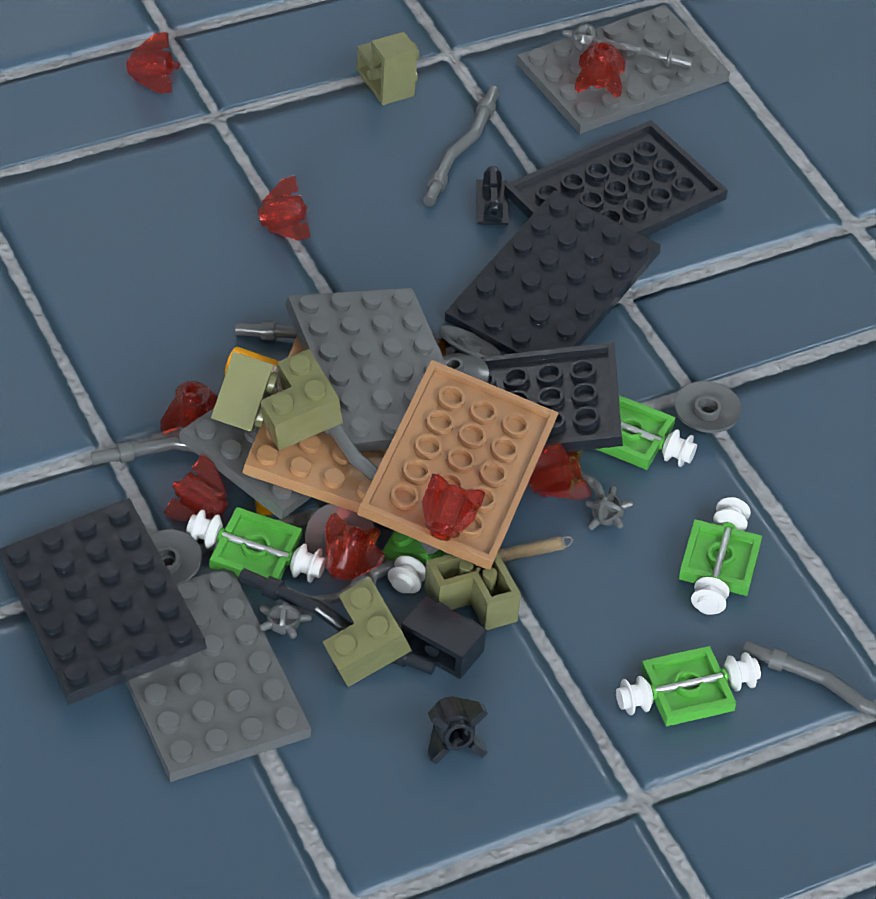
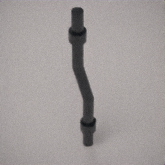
[238,568,437,675]

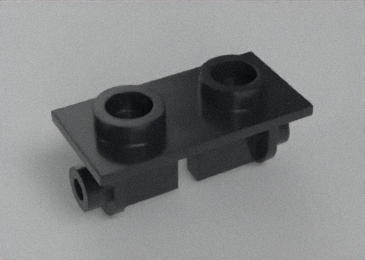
[476,166,509,225]

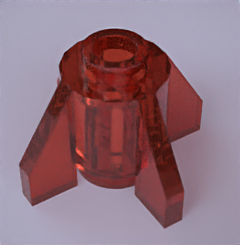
[126,32,181,94]
[575,42,626,98]
[258,176,311,241]
[160,381,218,434]
[529,443,592,500]
[163,454,229,521]
[422,474,485,541]
[324,513,386,581]

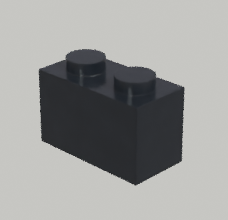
[401,596,486,679]

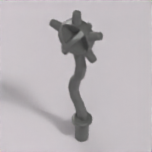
[562,23,693,69]
[567,451,634,530]
[259,559,395,639]

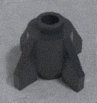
[428,696,488,764]

